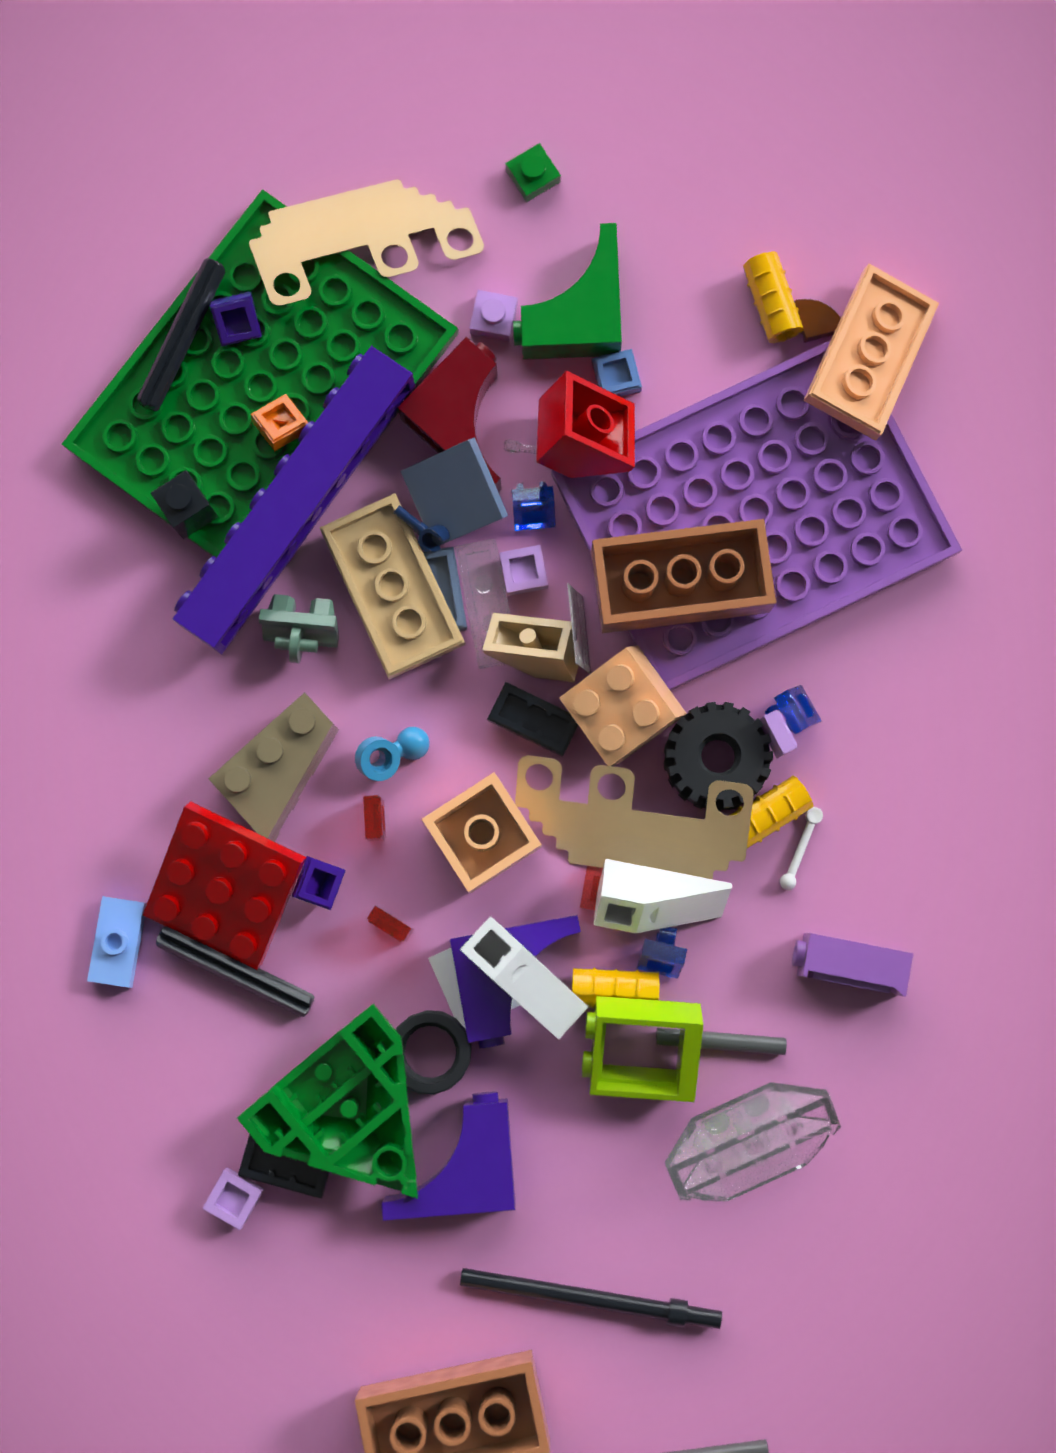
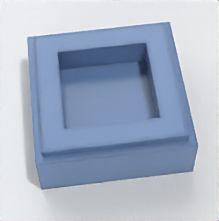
[592,349,642,397]

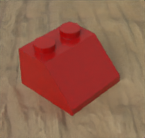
[536,371,635,478]

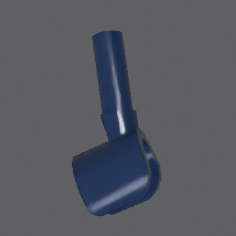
[393,505,450,553]

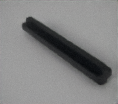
[137,258,225,412]
[156,926,315,1017]

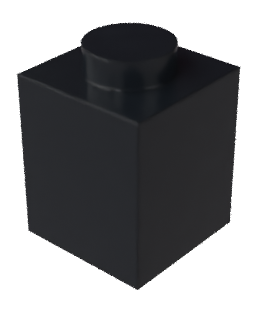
[150,470,219,539]

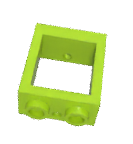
[582,996,704,1102]

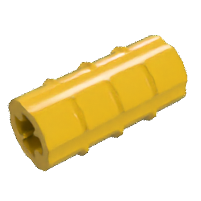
[743,251,803,343]
[729,775,814,849]
[572,967,659,1010]

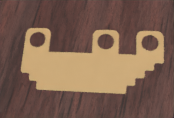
[249,179,484,306]
[515,755,754,880]

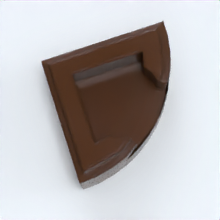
[794,299,841,343]

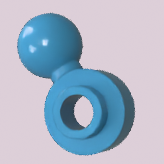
[355,726,430,781]

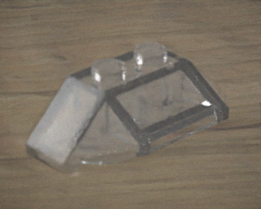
[664,1082,841,1201]

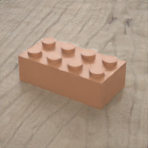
[591,519,776,634]
[355,1349,550,1453]

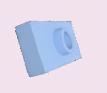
[87,896,147,988]

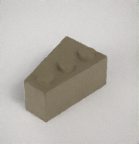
[208,692,339,842]

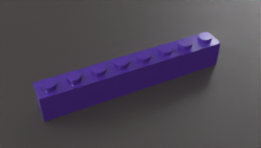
[172,346,416,655]

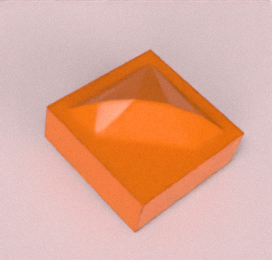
[251,394,308,451]

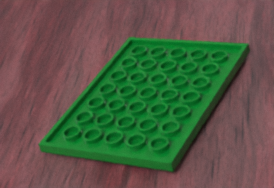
[62,189,459,558]

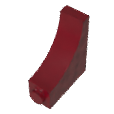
[398,337,502,492]

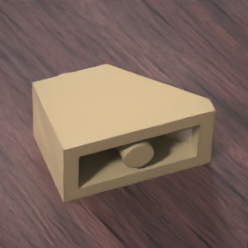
[482,613,579,682]

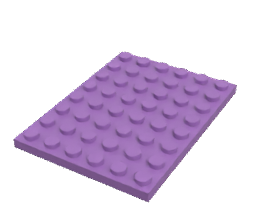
[551,340,962,691]

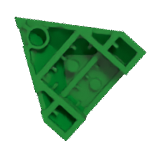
[237,1003,418,1199]

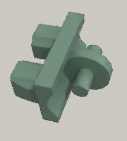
[259,594,339,663]

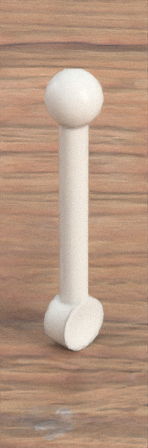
[780,807,823,890]

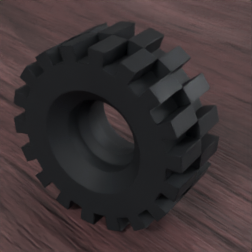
[663,702,773,811]

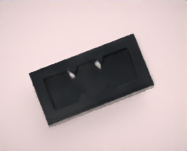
[487,682,579,757]
[238,1134,330,1199]

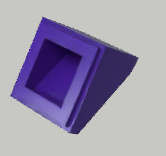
[210,292,262,346]
[292,856,346,910]

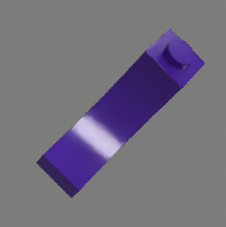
[450,915,581,1049]
[382,1092,516,1221]

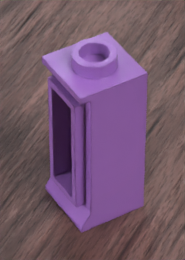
[792,933,913,997]

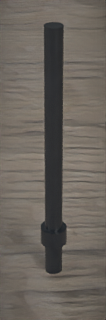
[460,1268,722,1329]

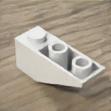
[594,859,732,933]
[460,916,588,1039]

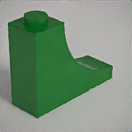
[513,223,622,360]

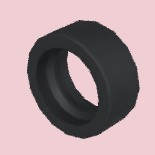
[396,1010,472,1095]

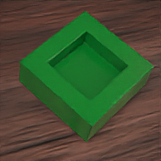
[505,143,561,202]

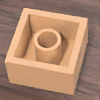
[559,645,687,766]
[422,772,542,894]

